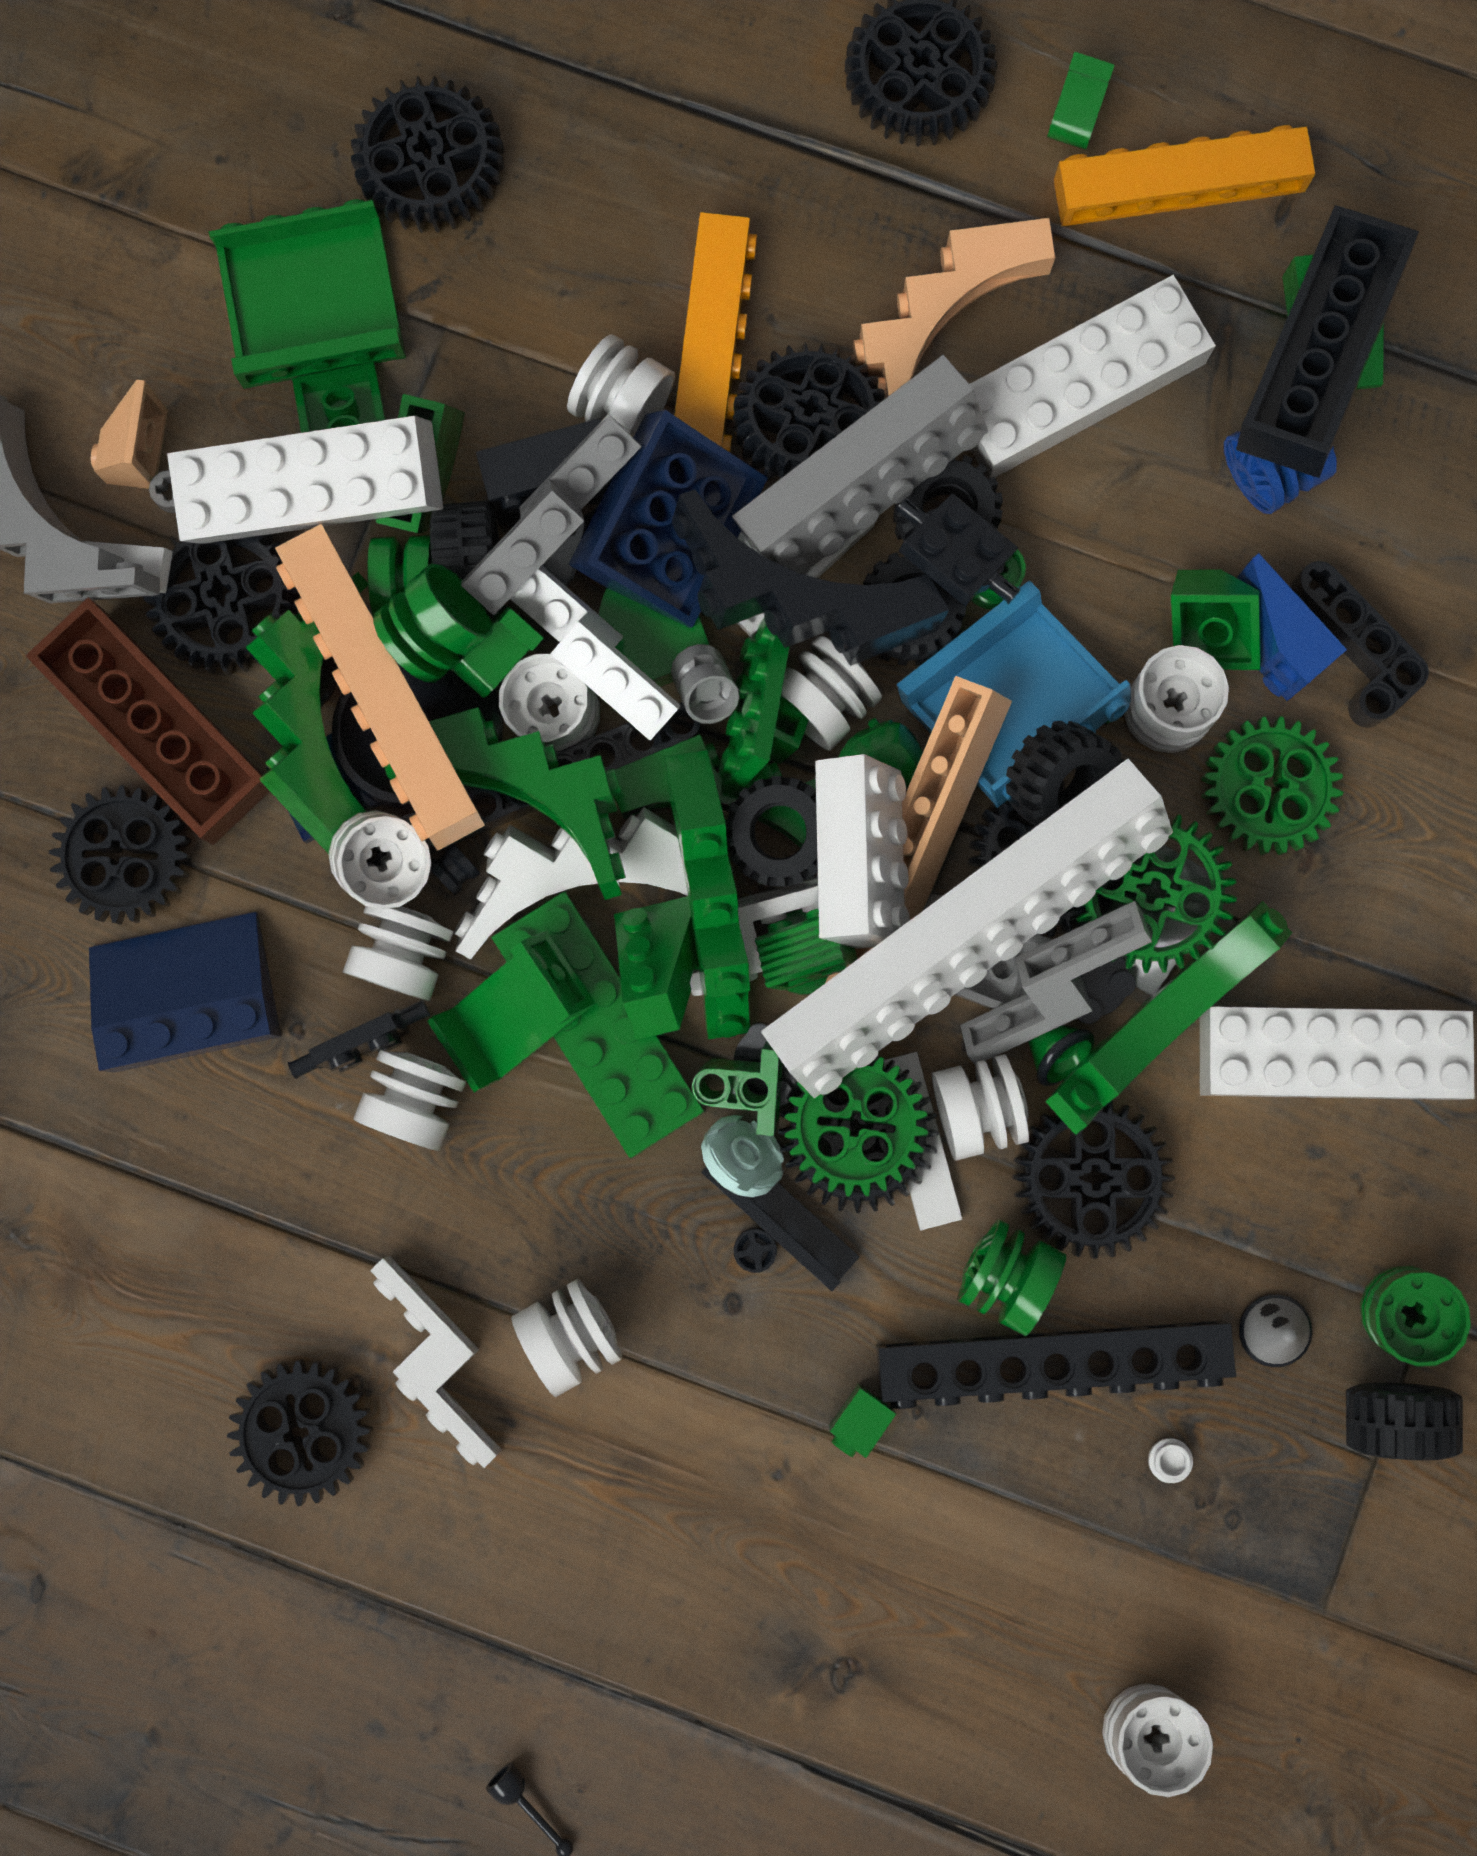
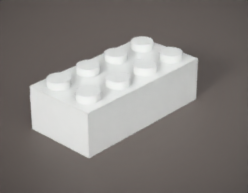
[815,754,910,949]

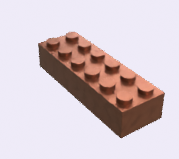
[25,597,270,845]

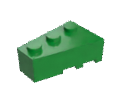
[614,896,698,1040]

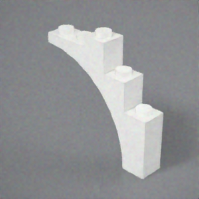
[454,807,733,960]

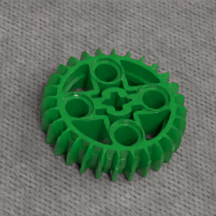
[1076,814,1237,973]

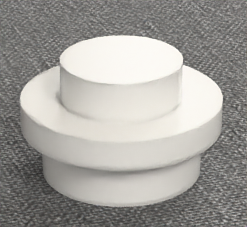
[1148,1438,1193,1483]

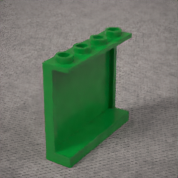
[209,199,406,389]

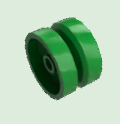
[367,535,432,619]

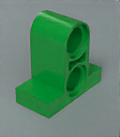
[1047,52,1115,150]
[451,605,544,698]
[692,1041,783,1136]

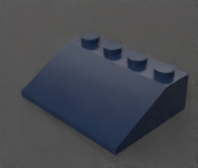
[568,410,768,628]
[89,912,282,1073]

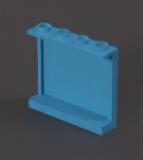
[897,580,1131,808]

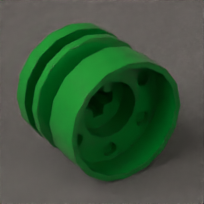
[373,563,492,683]
[957,1219,1067,1336]
[1360,1265,1471,1367]

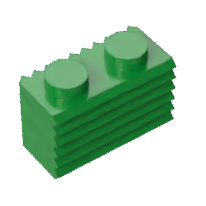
[754,908,858,990]

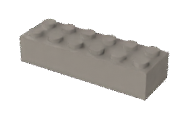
[732,355,988,575]

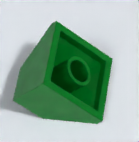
[1171,569,1261,670]

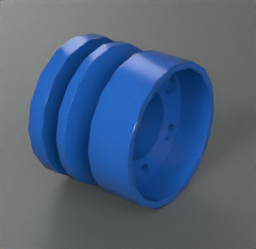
[1224,431,1337,514]

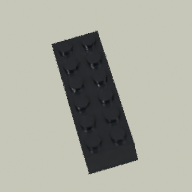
[1236,205,1419,478]

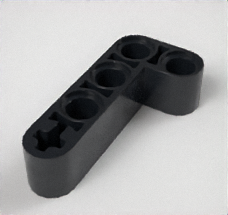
[1291,561,1429,728]

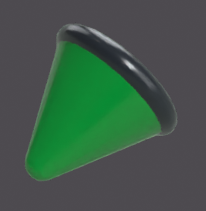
[1028,1024,1095,1086]

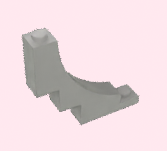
[0,395,160,604]

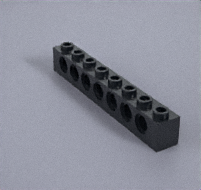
[876,1320,1236,1409]

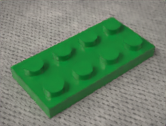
[719,618,790,795]

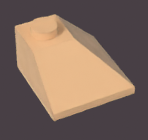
[91,380,168,489]

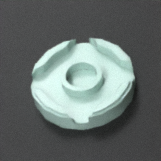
[701,1115,784,1197]

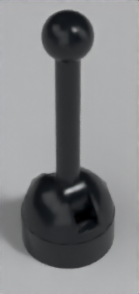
[486,1763,573,1856]

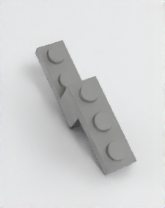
[461,413,641,615]
[960,901,1152,1065]

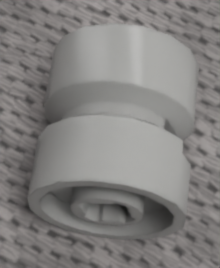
[671,644,739,724]

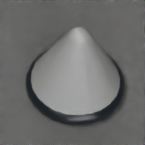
[1239,1294,1313,1368]

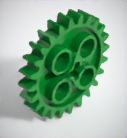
[1201,716,1344,856]
[785,1057,928,1197]

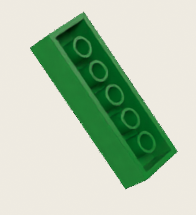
[491,891,705,1159]

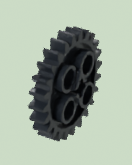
[49,785,192,925]
[227,1359,373,1506]

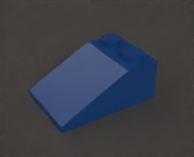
[1236,553,1347,701]

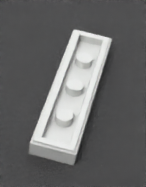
[883,1052,962,1231]

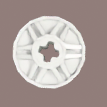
[567,334,675,437]
[781,636,882,751]
[1124,645,1229,753]
[499,654,600,753]
[328,810,431,909]
[343,906,453,1001]
[353,1050,466,1151]
[932,1054,1029,1160]
[511,1279,622,1397]
[1102,1683,1213,1797]

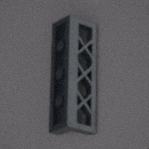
[701,1167,860,1292]

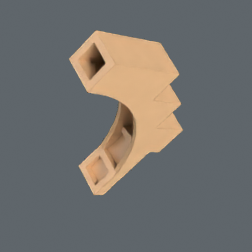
[853,218,1055,399]

